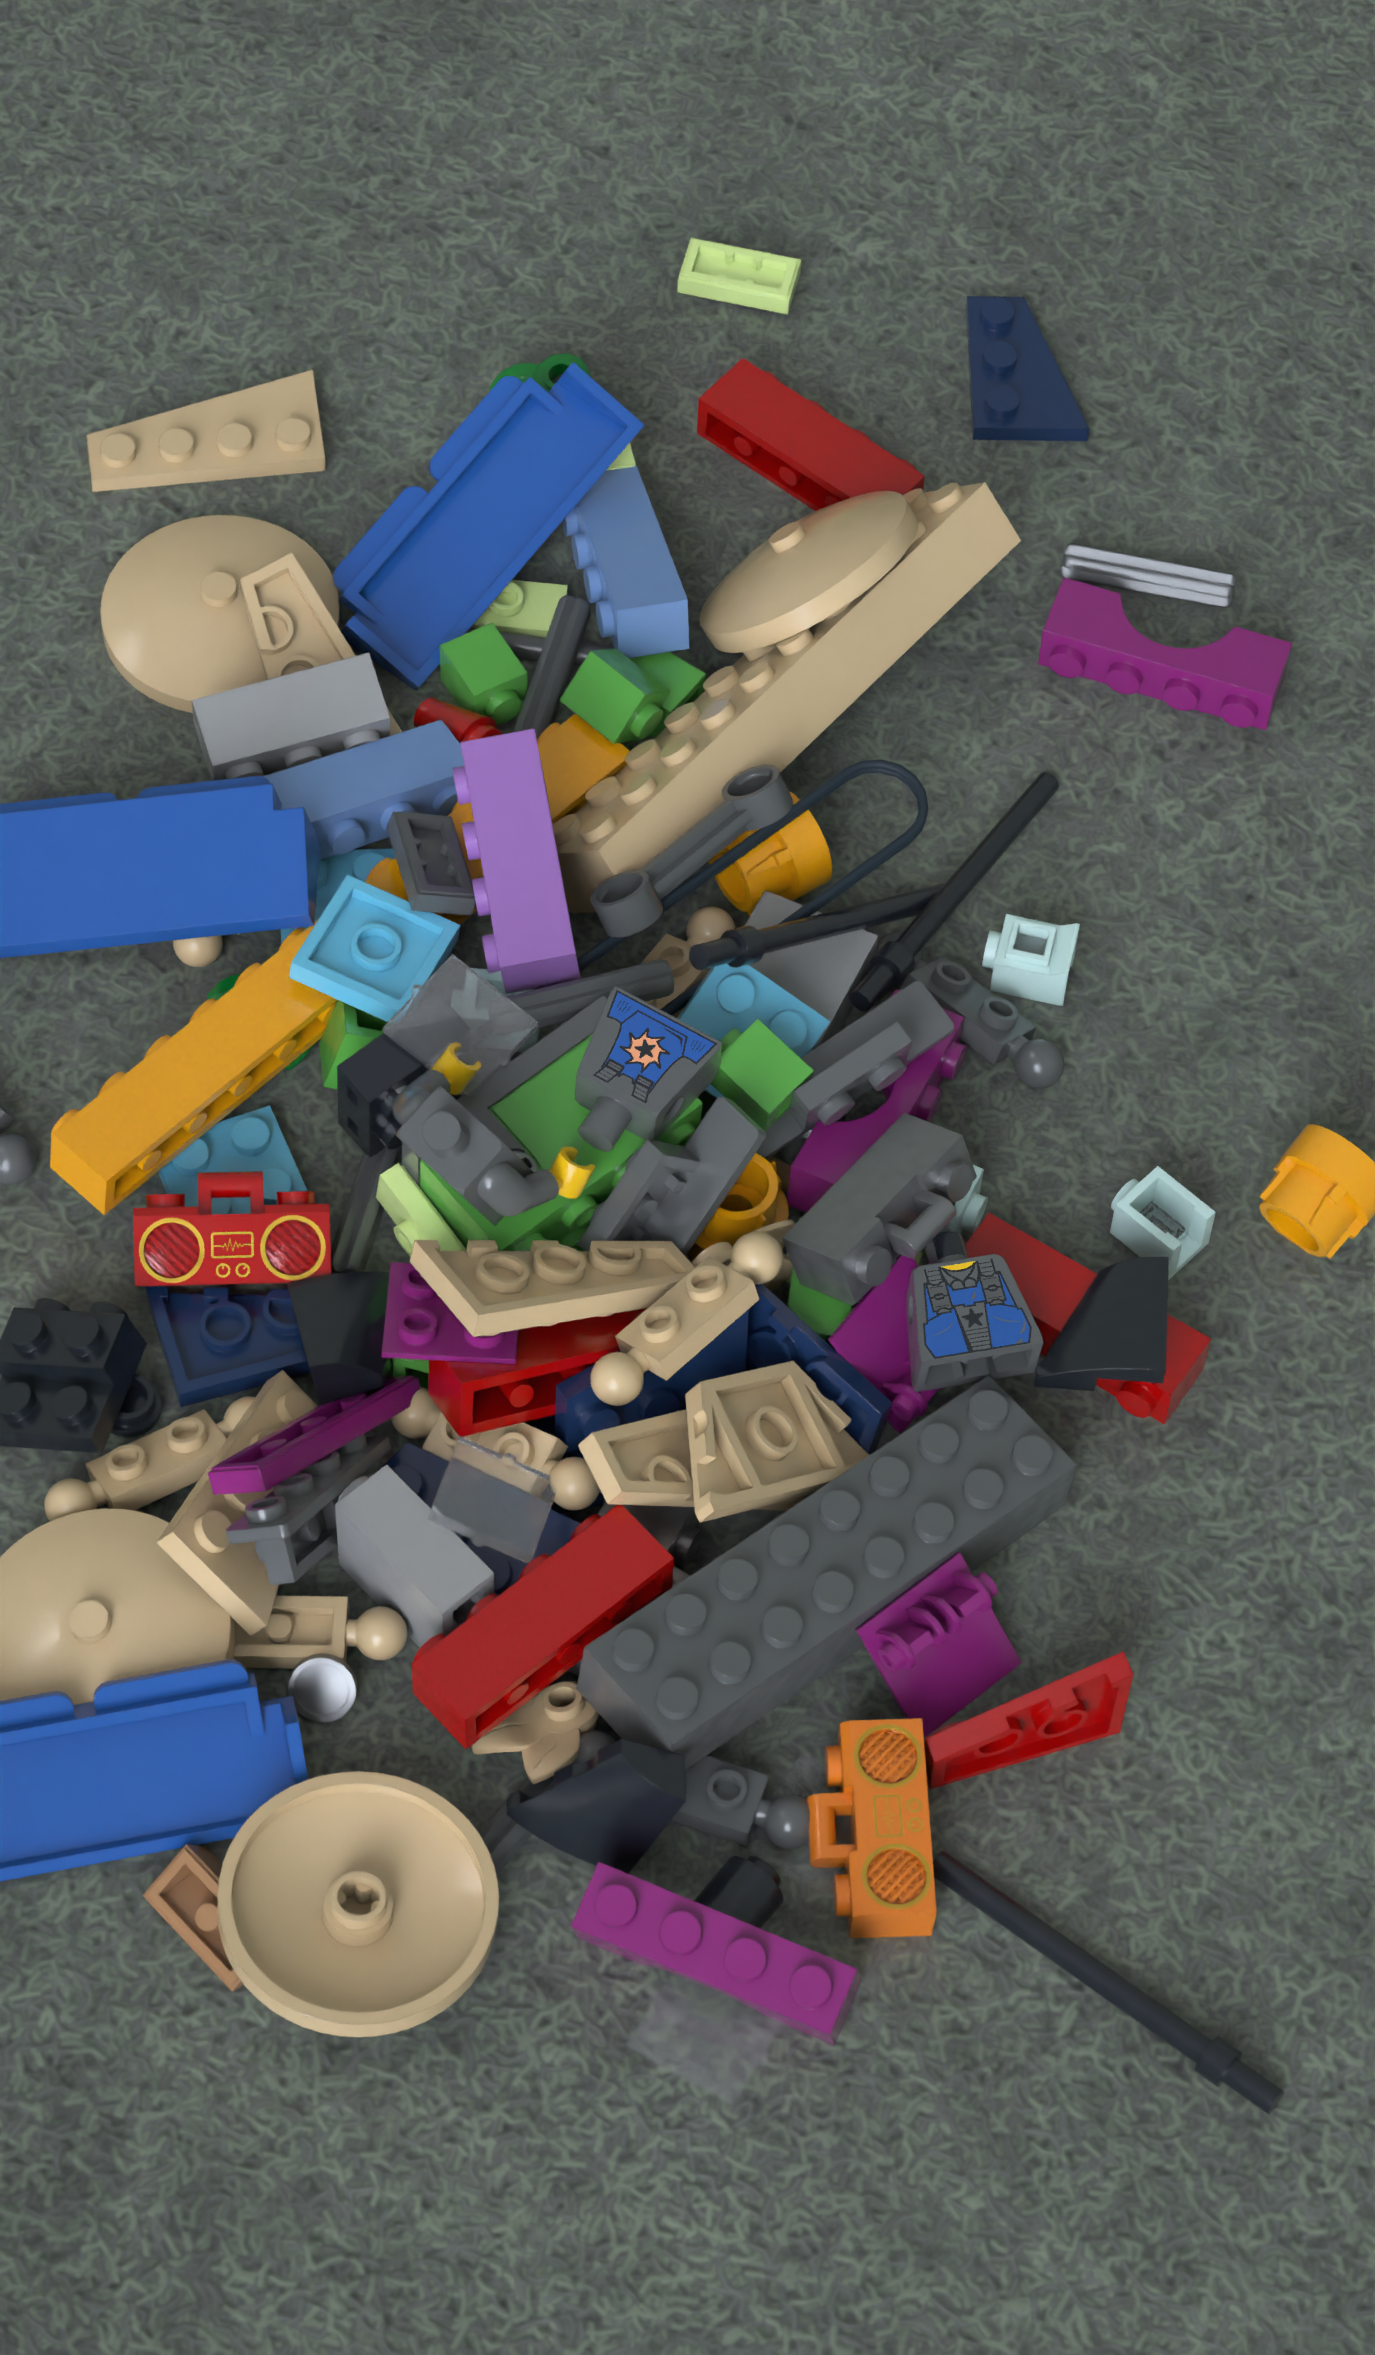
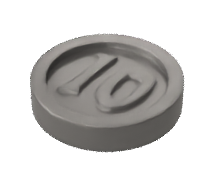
[288,1653,357,1722]

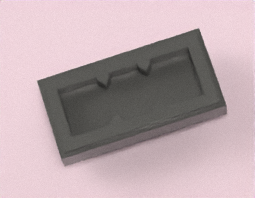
[387,812,476,915]

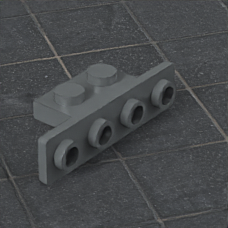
[756,981,954,1160]
[577,1097,766,1256]
[226,1433,391,1585]

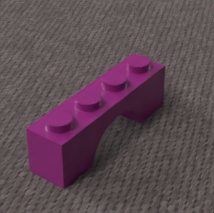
[1038,577,1292,730]
[786,989,967,1213]
[571,1862,861,2045]

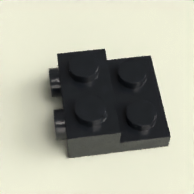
[0,1298,147,1454]

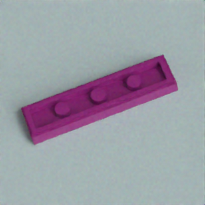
[207,1375,421,1495]

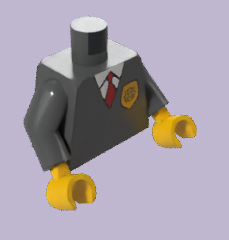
[392,1042,595,1226]

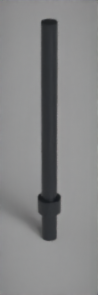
[849,772,1059,1011]
[689,883,945,970]
[933,1850,1284,2114]

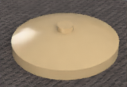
[699,491,918,653]
[100,515,340,713]
[0,1508,236,1705]
[217,1771,499,2037]

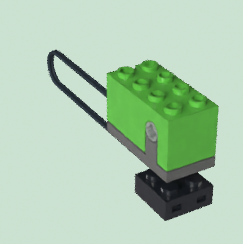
[337,759,929,1251]

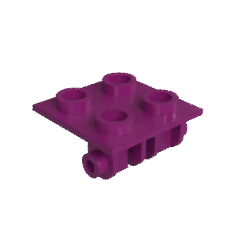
[828,1254,946,1434]
[382,1262,518,1364]
[855,1552,1022,1738]

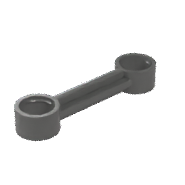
[590,765,793,937]

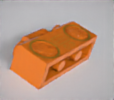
[806,1718,937,1938]

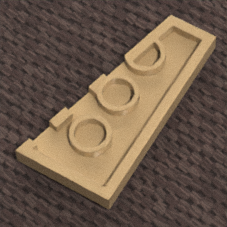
[87,370,326,492]
[240,552,402,736]
[410,1240,695,1337]
[156,1370,318,1636]
[578,1409,810,1511]

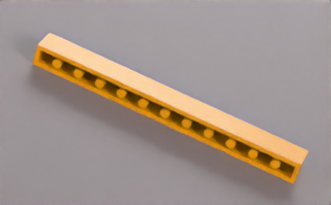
[50,713,630,1215]

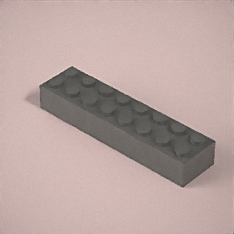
[576,1375,1077,1770]

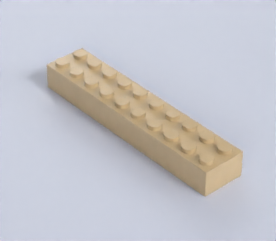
[553,482,1021,914]

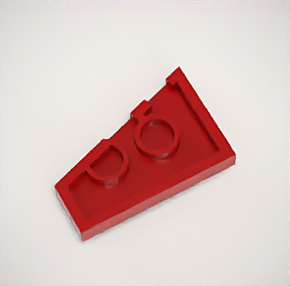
[924,1651,1134,1789]

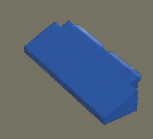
[332,362,644,691]
[0,776,321,958]
[0,1659,308,1882]

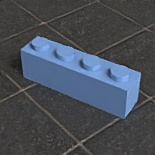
[561,466,689,658]
[263,720,464,860]

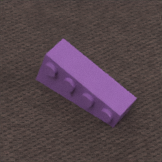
[452,728,581,994]

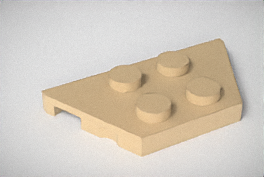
[685,1361,869,1523]

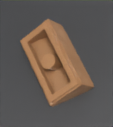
[142,1844,243,1991]

